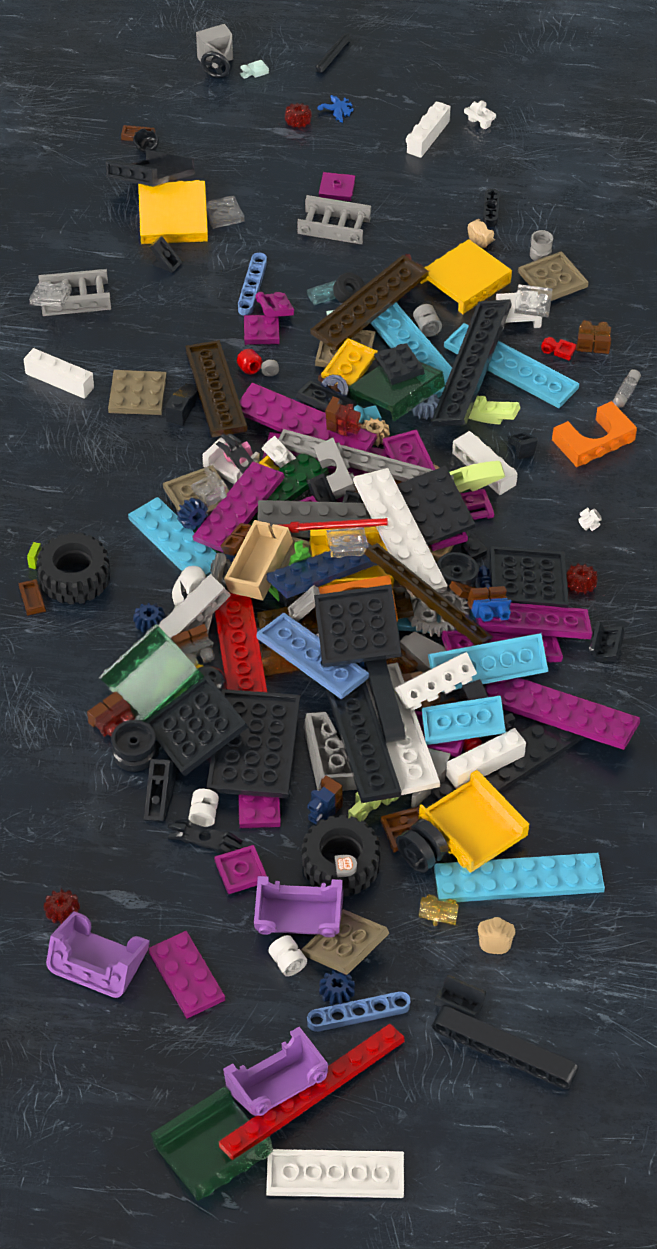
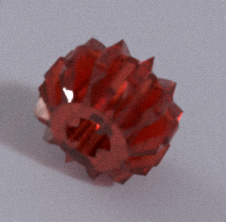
[285,103,312,128]
[566,563,598,595]
[44,888,80,924]

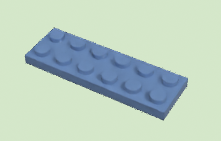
[257,613,369,699]

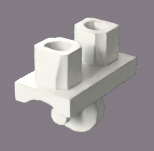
[464,101,496,129]
[261,436,296,468]

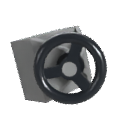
[196,24,233,78]

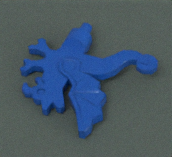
[317,95,354,123]

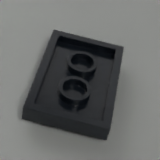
[374,343,425,385]
[296,380,357,420]

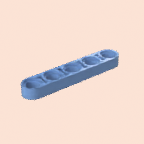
[238,253,267,315]
[307,992,411,1032]

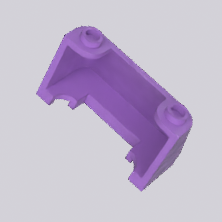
[254,876,343,937]
[46,911,150,998]
[223,1027,328,1116]

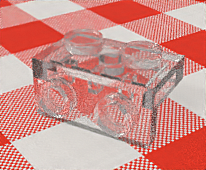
[191,467,227,507]

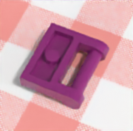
[255,292,294,317]
[460,489,494,520]

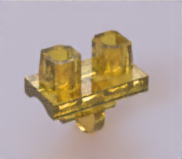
[419,894,459,926]

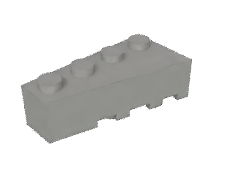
[303,712,357,791]

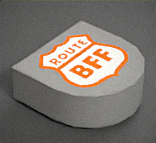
[335,855,357,877]

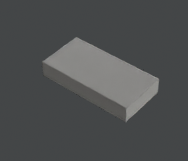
[288,585,320,622]

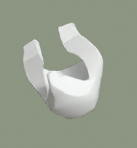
[172,566,207,607]

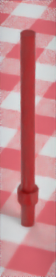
[279,518,388,533]

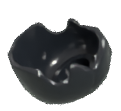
[133,128,159,153]

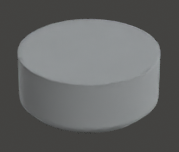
[261,360,279,376]

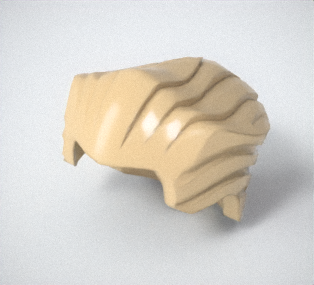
[468,219,495,248]
[478,917,515,954]

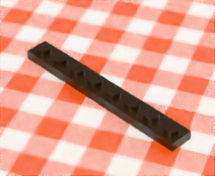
[364,543,493,645]

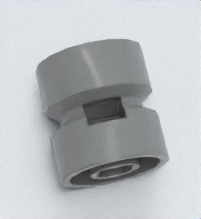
[530,230,553,261]
[413,304,442,337]

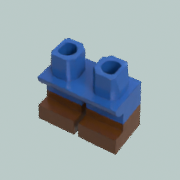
[467,586,511,622]

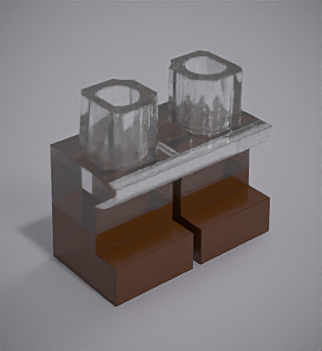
[169,624,214,670]

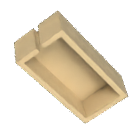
[224,520,293,600]

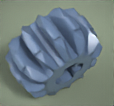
[410,390,440,420]

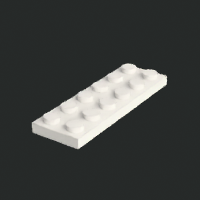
[267,1149,404,1198]

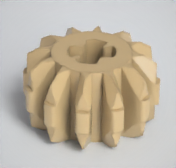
[360,418,389,447]

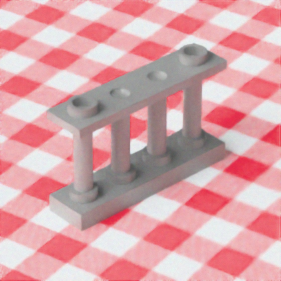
[298,195,371,244]
[39,269,111,316]

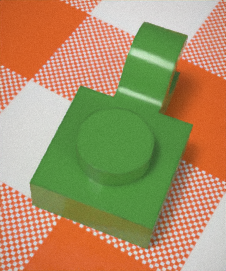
[289,540,311,565]

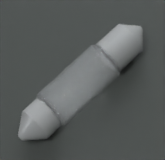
[613,370,641,408]

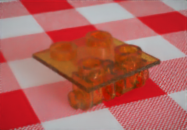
[259,644,300,676]

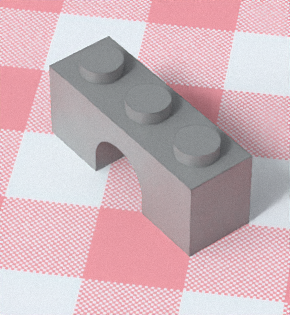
[313,438,356,499]

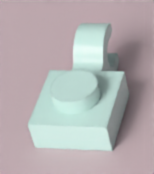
[240,60,269,78]

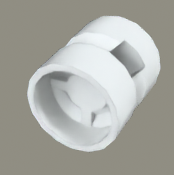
[188,789,219,827]
[269,935,307,976]

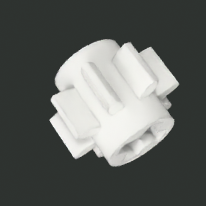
[578,508,602,531]

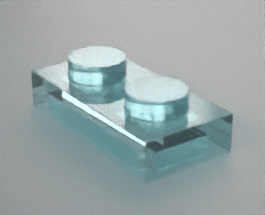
[307,281,336,305]

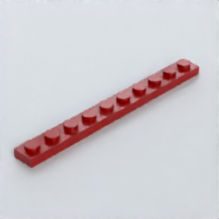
[219,1024,404,1161]

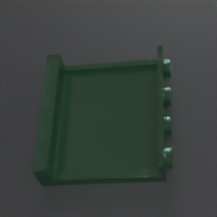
[349,361,445,421]
[99,624,204,722]
[151,1086,273,1201]

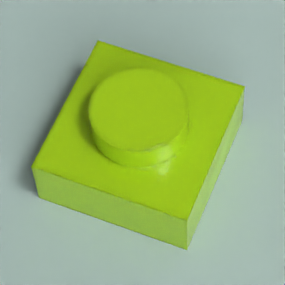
[27,542,41,569]

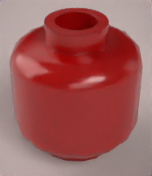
[237,349,262,375]

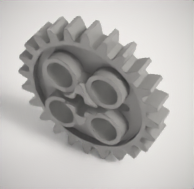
[408,590,470,637]

